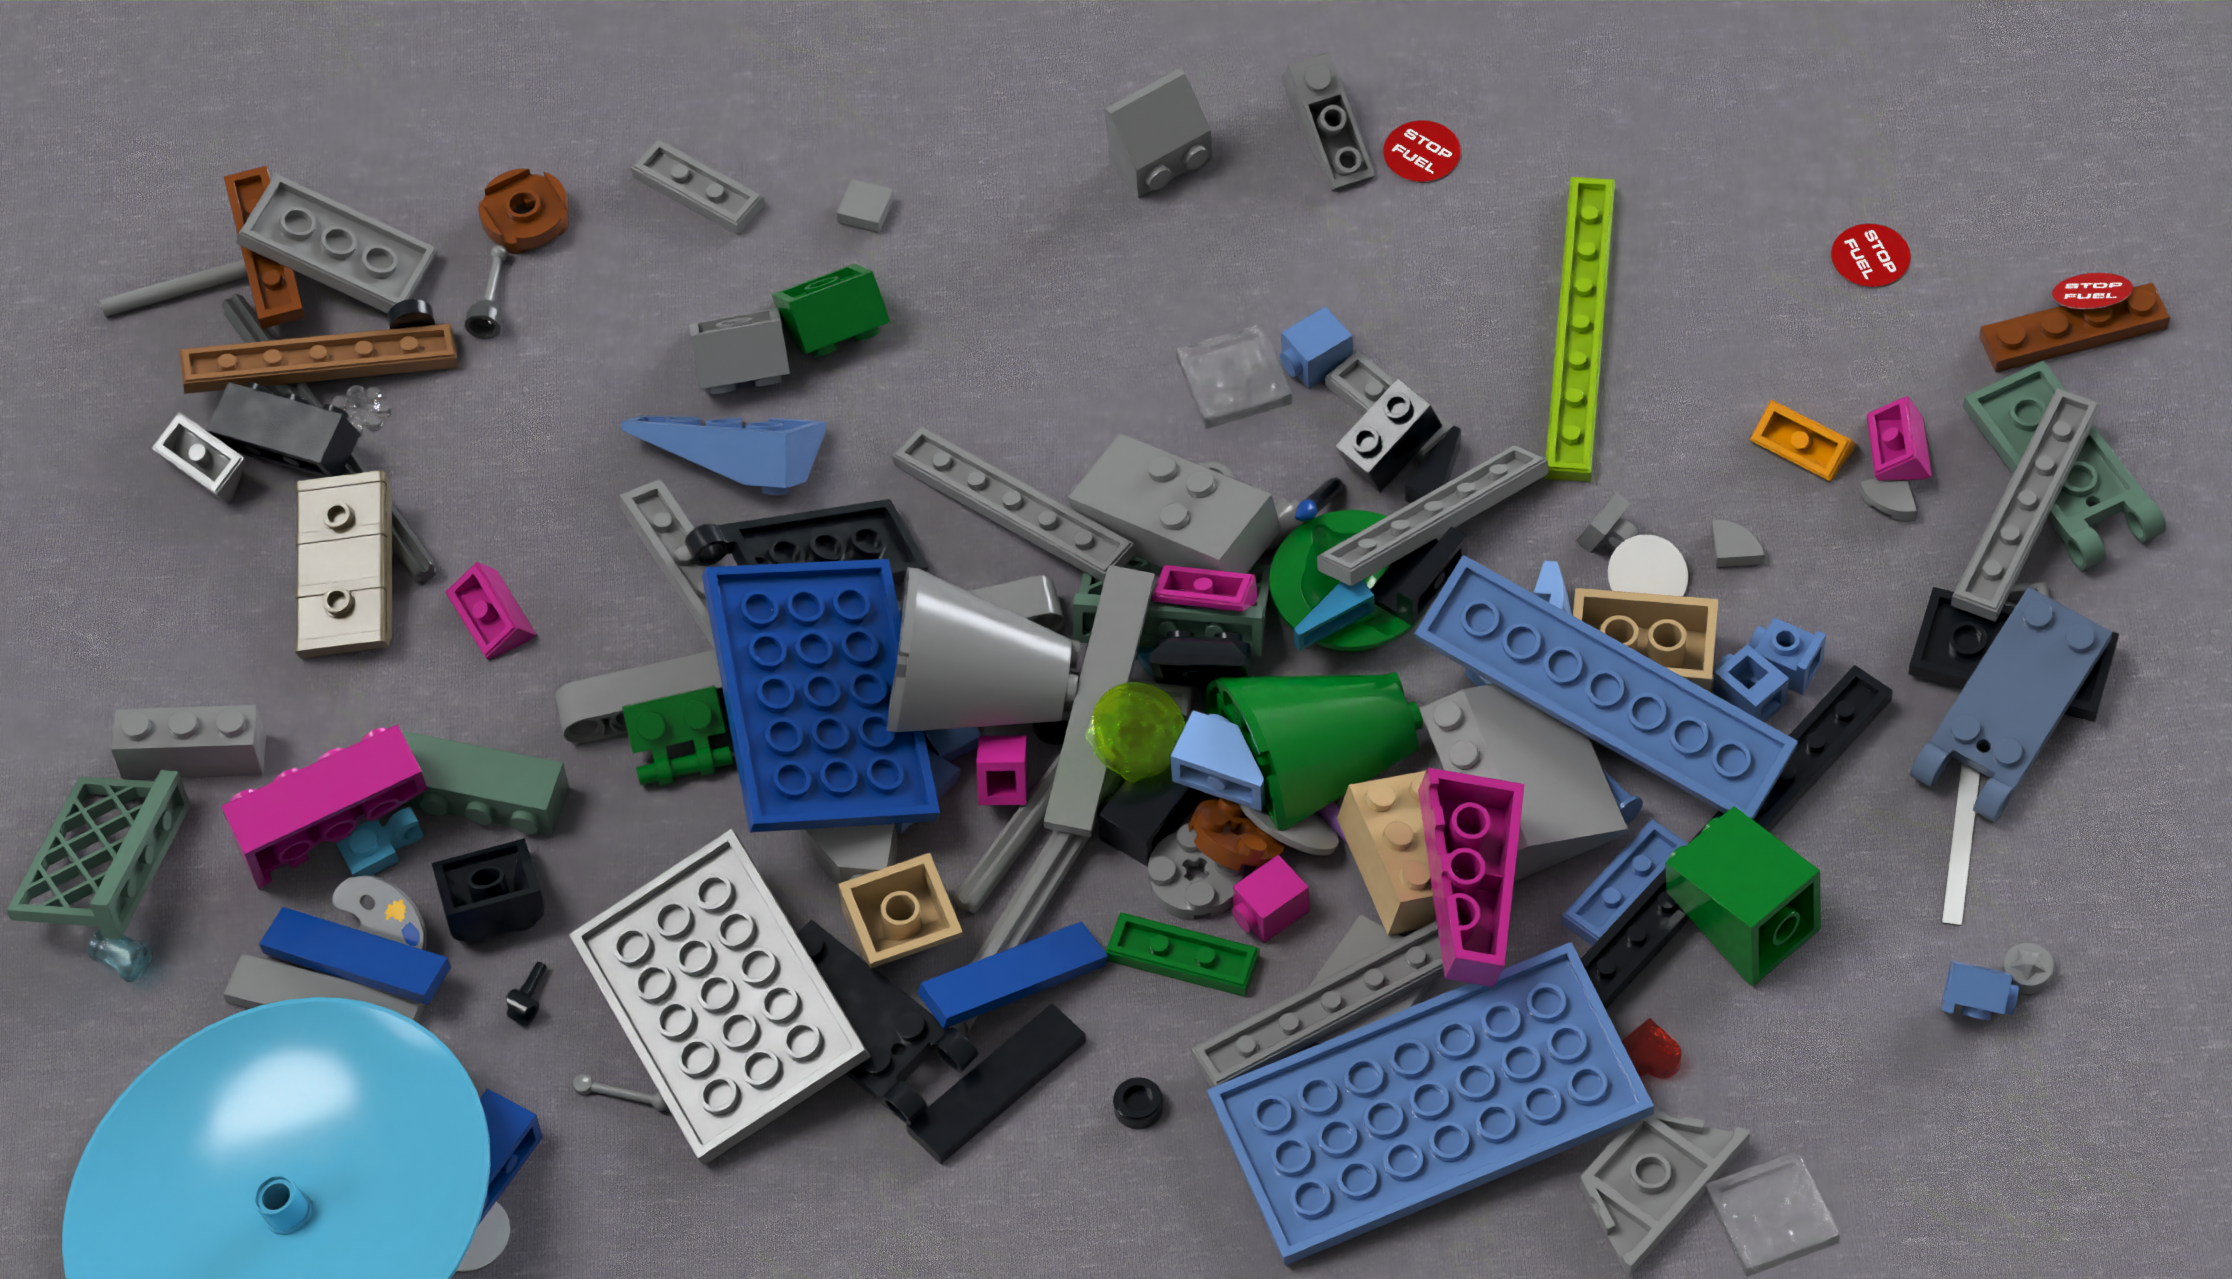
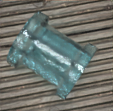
[87,929,153,982]

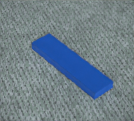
[259,907,451,1005]
[917,921,1108,1029]

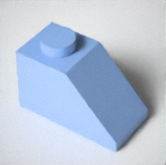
[1171,710,1265,812]

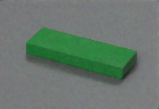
[1106,912,1260,997]

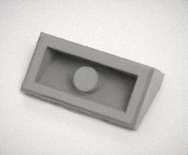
[152,412,247,504]

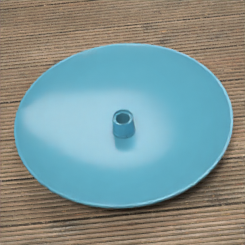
[62,997,491,1279]

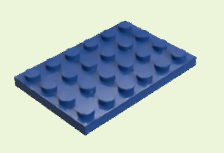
[702,559,940,833]

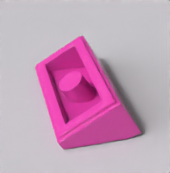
[1867,396,1932,480]
[445,561,536,660]
[1151,565,1258,612]

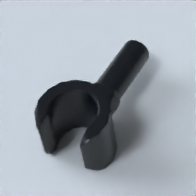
[506,962,547,1027]

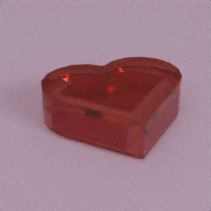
[1622,1018,1682,1079]

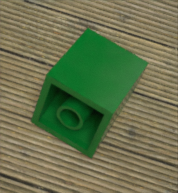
[1665,806,1821,986]

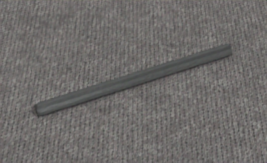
[222,294,437,583]

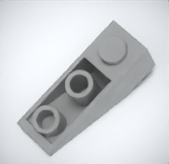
[1281,52,1375,191]

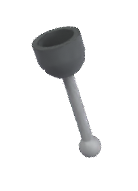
[465,245,508,339]

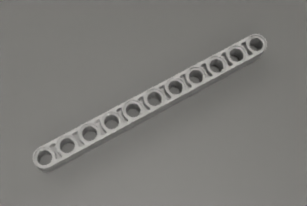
[555,575,1065,744]

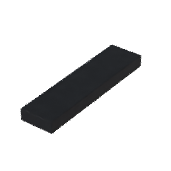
[906,1003,1086,1164]

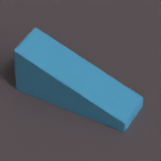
[1294,580,1374,651]

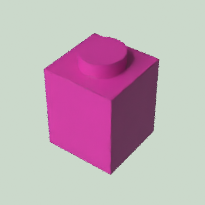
[976,735,1029,805]
[1232,855,1309,943]

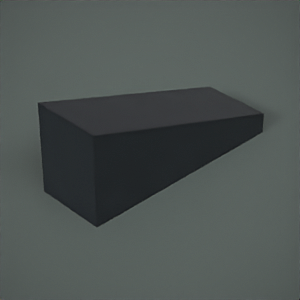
[1405,426,1461,503]

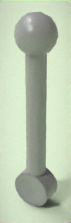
[573,1074,668,1111]

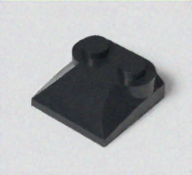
[1149,631,1252,686]
[431,838,544,944]

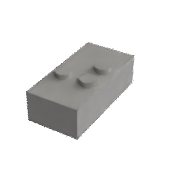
[1068,433,1281,574]

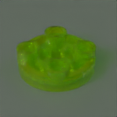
[1085,682,1185,782]

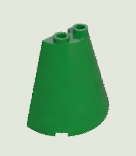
[1205,672,1423,831]

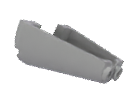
[887,567,1080,732]

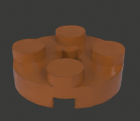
[478,168,569,254]
[1188,798,1285,871]

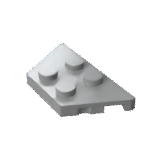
[1579,1110,1750,1276]

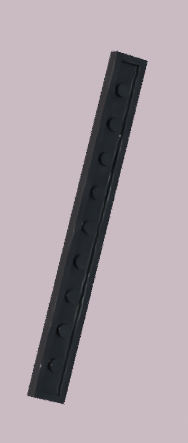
[1580,665,1893,1010]

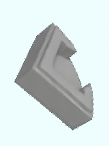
[1859,478,1917,521]
[1711,520,1764,567]

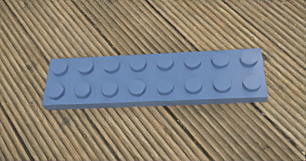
[1414,555,1798,820]

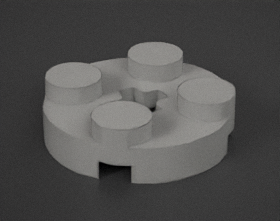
[1147,823,1244,920]

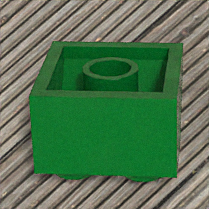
[771,264,890,357]

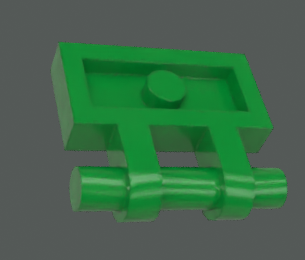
[622,685,733,786]

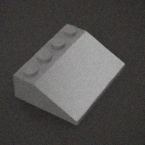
[1419,684,1629,882]

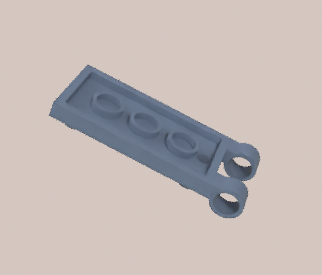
[1910,587,2112,823]

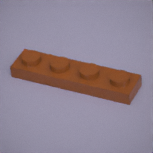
[224,165,305,329]
[1979,282,2170,373]

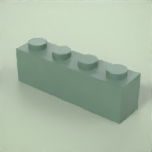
[385,727,569,835]

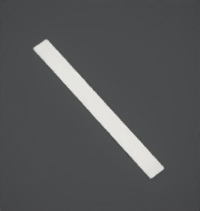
[1942,763,1980,925]

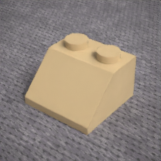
[838,853,963,968]

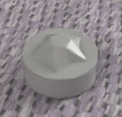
[2002,943,2054,994]

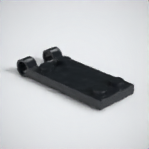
[685,499,928,584]
[797,919,979,1125]

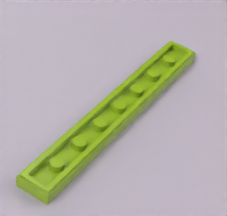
[1544,177,1615,482]

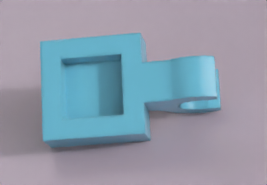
[336,807,424,877]

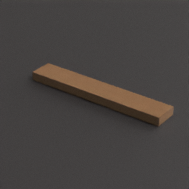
[179,323,457,394]

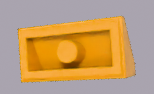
[1750,399,1857,482]

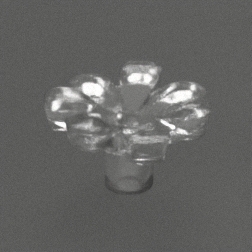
[332,385,391,438]

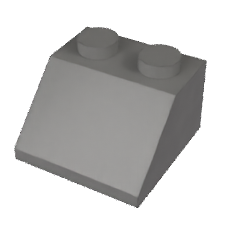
[1105,68,1212,198]
[689,308,790,394]

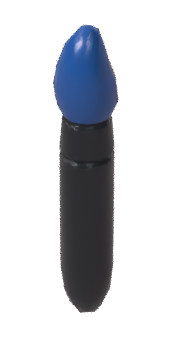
[1295,477,1343,522]

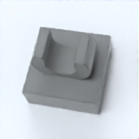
[1576,492,1639,553]

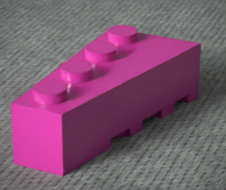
[221,724,427,889]
[1418,768,1525,987]

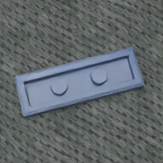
[1561,819,1688,946]

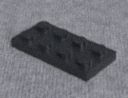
[1908,587,2119,722]

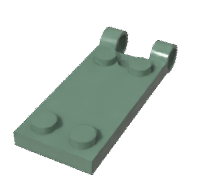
[1963,361,2166,571]

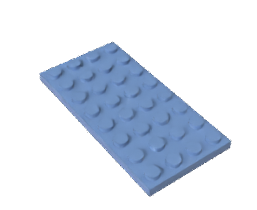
[1207,942,1654,1266]

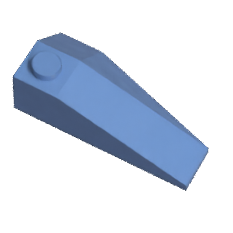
[621,415,826,495]

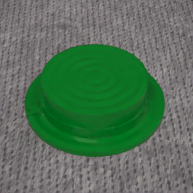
[1269,510,1427,652]

